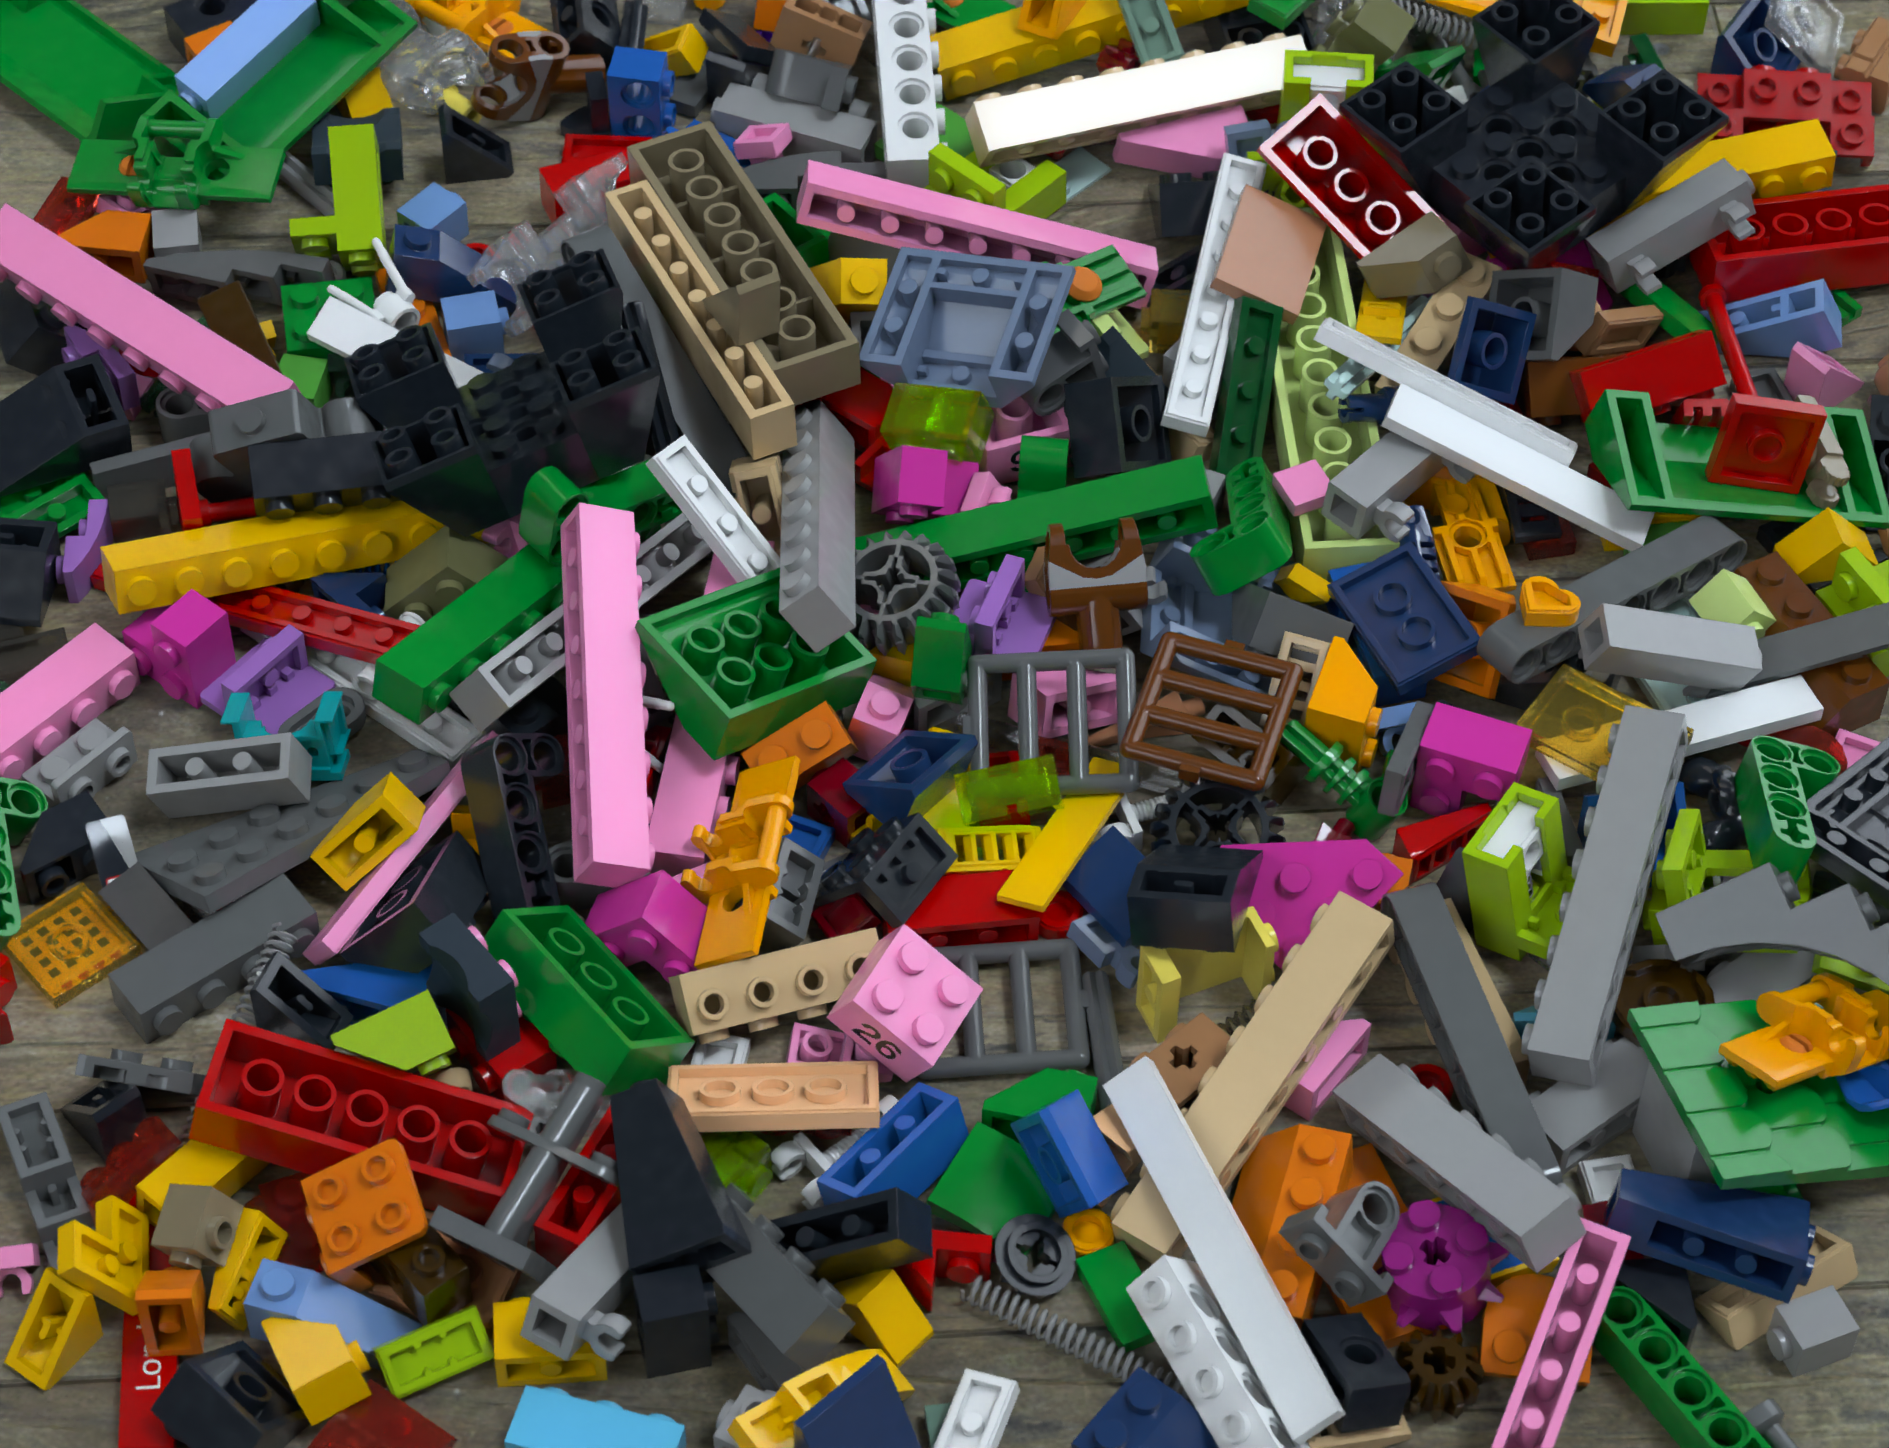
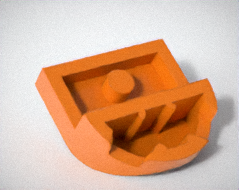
[1479,1274,1592,1386]

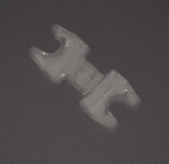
[376,0,495,114]
[466,152,628,338]

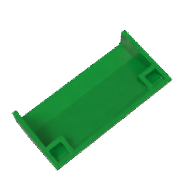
[0,0,179,144]

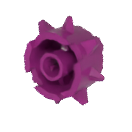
[1376,1199,1510,1334]

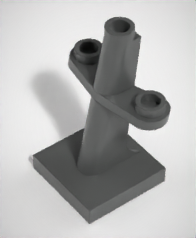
[428,1071,619,1285]

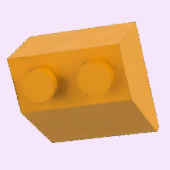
[1305,636,1383,773]

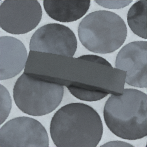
[143,250,336,306]
[0,1092,96,1270]

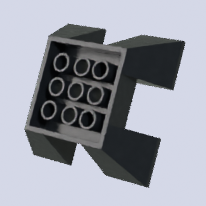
[1339,0,1729,270]
[344,248,660,537]

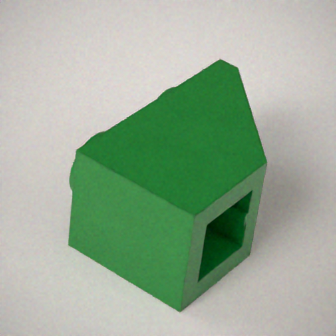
[911,612,973,705]

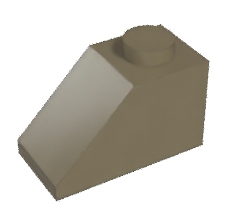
[1356,211,1472,298]

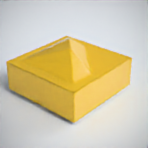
[1273,563,1330,607]

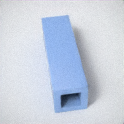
[175,0,321,119]

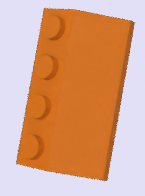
[1232,1124,1353,1331]

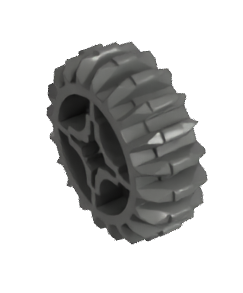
[850,530,961,656]

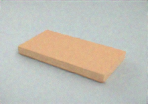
[667,1061,880,1132]

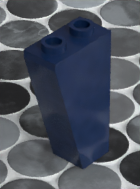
[1603,1168,1816,1304]

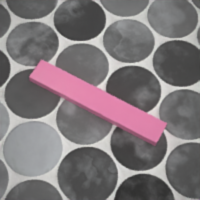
[302,730,498,966]

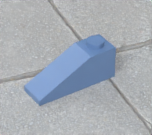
[1699,278,1842,358]
[243,1258,422,1370]

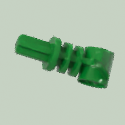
[1280,719,1409,841]

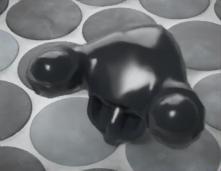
[1679,756,1748,850]

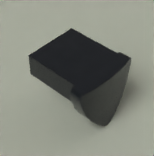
[560,71,610,136]

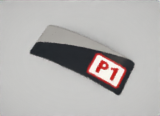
[85,814,137,916]

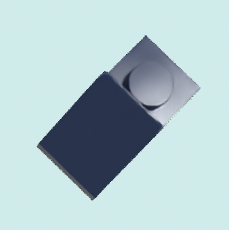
[310,572,387,616]

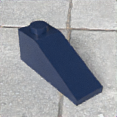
[385,224,521,314]

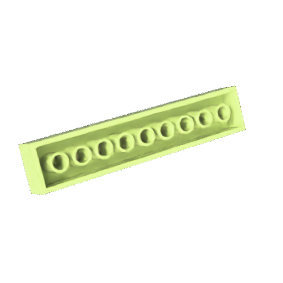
[1269,207,1400,581]

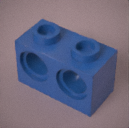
[607,46,677,138]

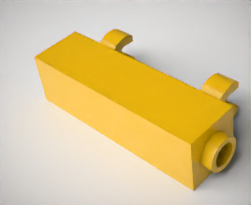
[136,1140,270,1227]

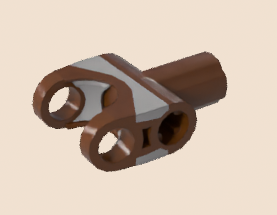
[470,31,606,121]
[1043,517,1148,650]

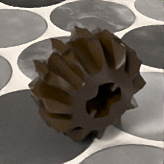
[1394,1325,1484,1423]

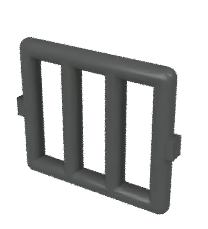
[963,648,1140,799]
[917,938,1090,1080]

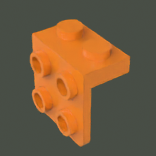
[300,1139,429,1293]

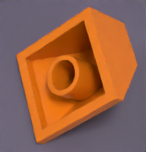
[1433,581,1516,699]

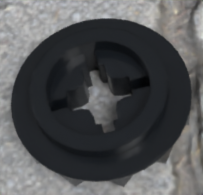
[991,1214,1076,1300]

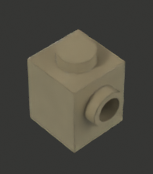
[150,1183,244,1270]

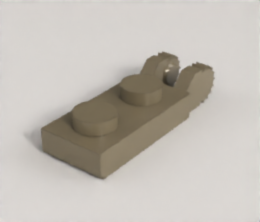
[1794,394,1851,509]

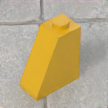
[809,258,887,325]

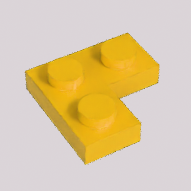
[57,1195,149,1316]

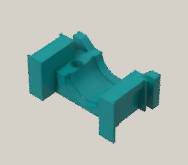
[220,691,351,781]

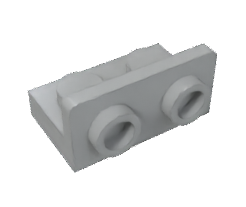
[21,717,138,808]

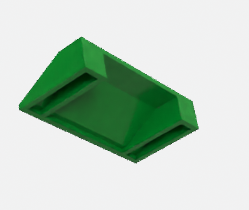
[144,0,418,180]
[1584,389,1889,529]

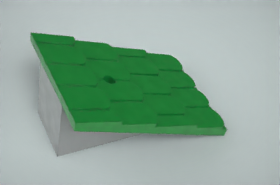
[1627,999,1889,1190]

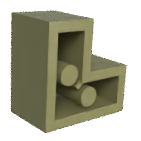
[1312,0,1417,73]
[384,526,509,622]

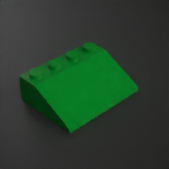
[635,567,877,761]

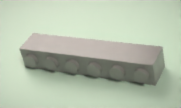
[1332,1053,1587,1273]

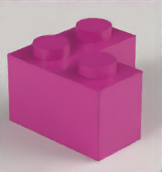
[871,445,979,525]
[122,589,236,710]
[1410,702,1533,816]
[585,870,718,983]

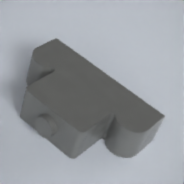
[189,389,384,503]

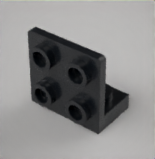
[815,812,958,928]

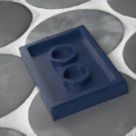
[1327,541,1480,696]

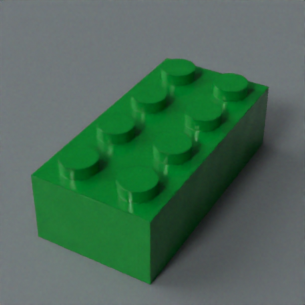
[484,905,695,1096]

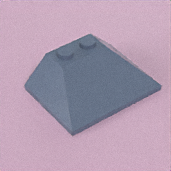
[860,247,1076,409]
[1140,528,1295,713]

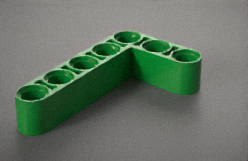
[1593,1286,1771,1448]

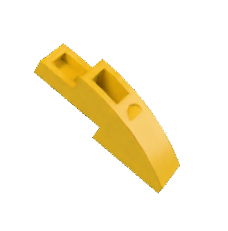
[727,1349,915,1448]

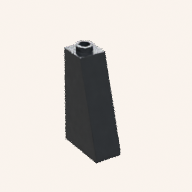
[609,1078,752,1275]

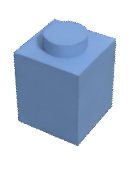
[396,182,469,242]
[440,290,511,361]

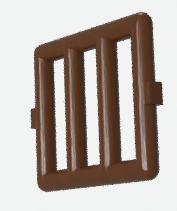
[1119,632,1303,791]

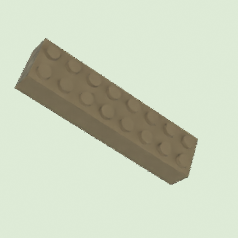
[627,121,861,406]

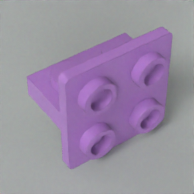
[953,554,1057,656]
[200,624,336,734]

